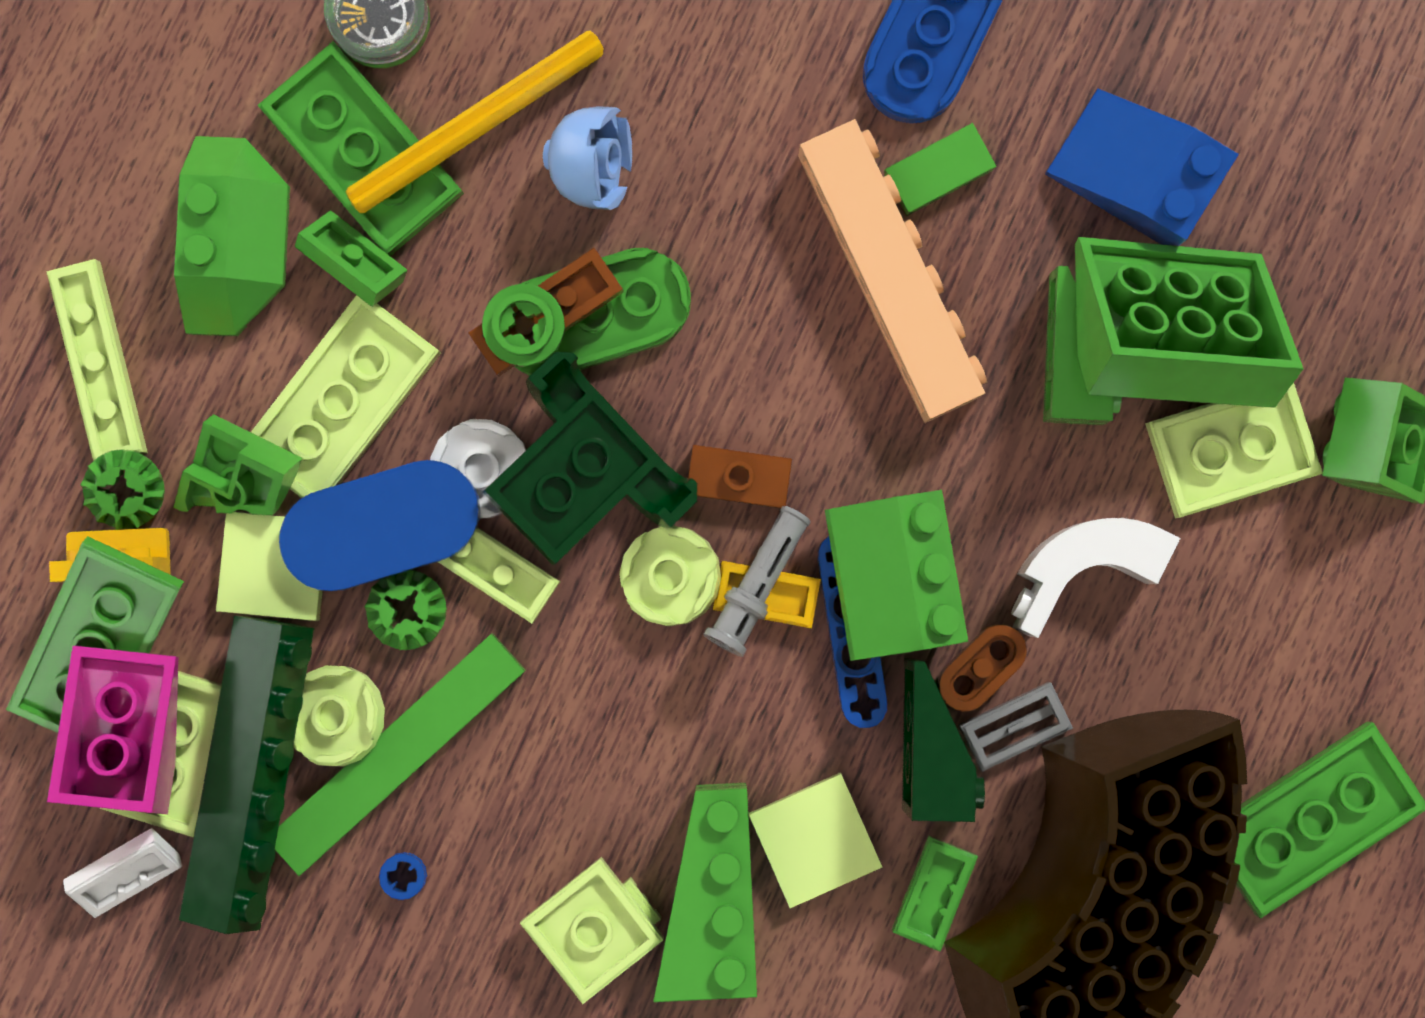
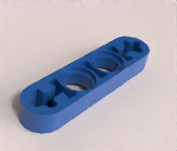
[817,536,887,728]

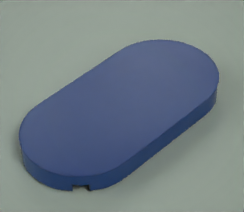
[863,0,1002,123]
[279,460,481,591]

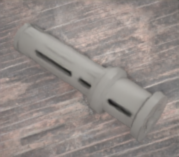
[703,506,811,657]

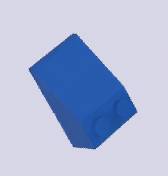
[1045,89,1239,246]

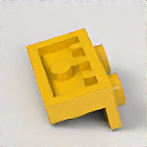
[49,528,171,582]

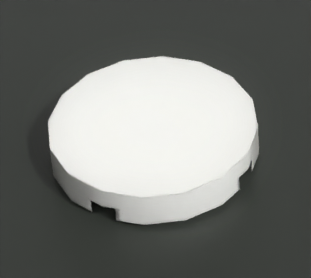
[430,419,526,518]

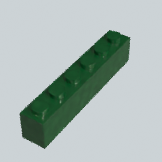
[179,616,314,934]

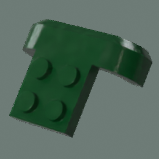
[482,352,697,565]

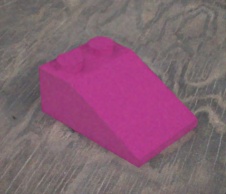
[47,646,179,815]

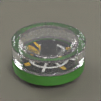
[324,0,430,68]

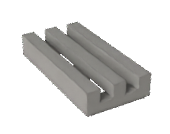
[958,682,1073,772]

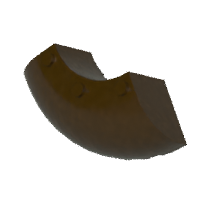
[944,709,1247,1018]

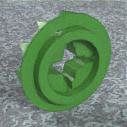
[482,284,565,367]
[80,449,165,530]
[364,570,446,650]

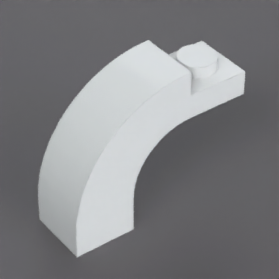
[1011,518,1180,638]

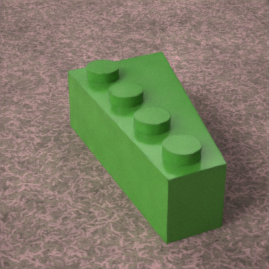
[654,783,757,1002]

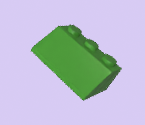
[825,490,969,661]

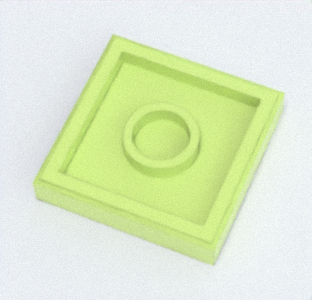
[216,512,323,621]
[749,773,882,908]
[520,857,664,1004]

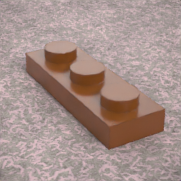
[468,248,624,377]

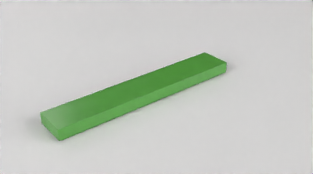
[275,634,527,876]

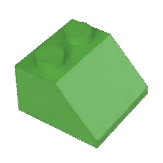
[1322,377,1425,504]

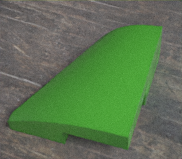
[173,414,302,515]

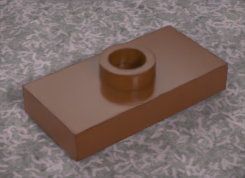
[688,445,792,509]

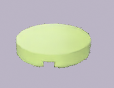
[619,526,721,626]
[293,665,385,767]

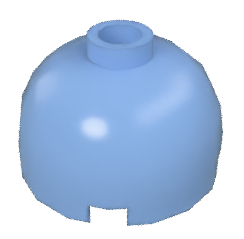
[543,106,632,210]

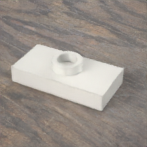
[63,828,182,918]

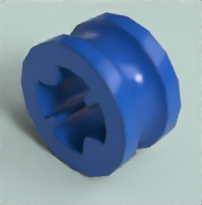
[379,852,427,900]

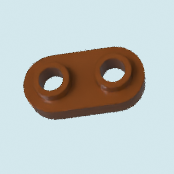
[937,625,1027,711]

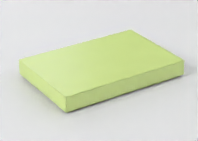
[1145,383,1323,519]
[99,671,222,837]

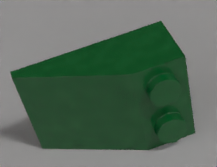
[902,658,985,822]

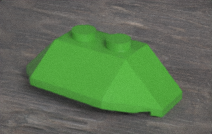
[174,136,290,336]

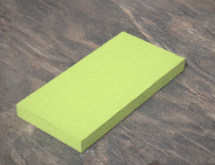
[251,295,441,498]

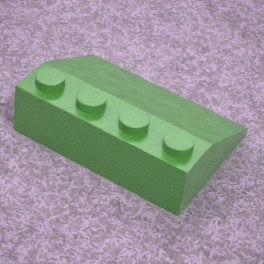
[1075,237,1303,408]

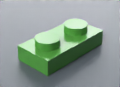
[295,210,407,307]

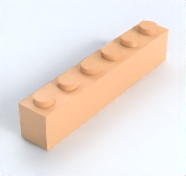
[798,119,987,423]

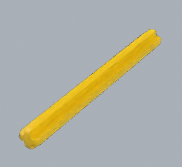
[346,31,604,213]

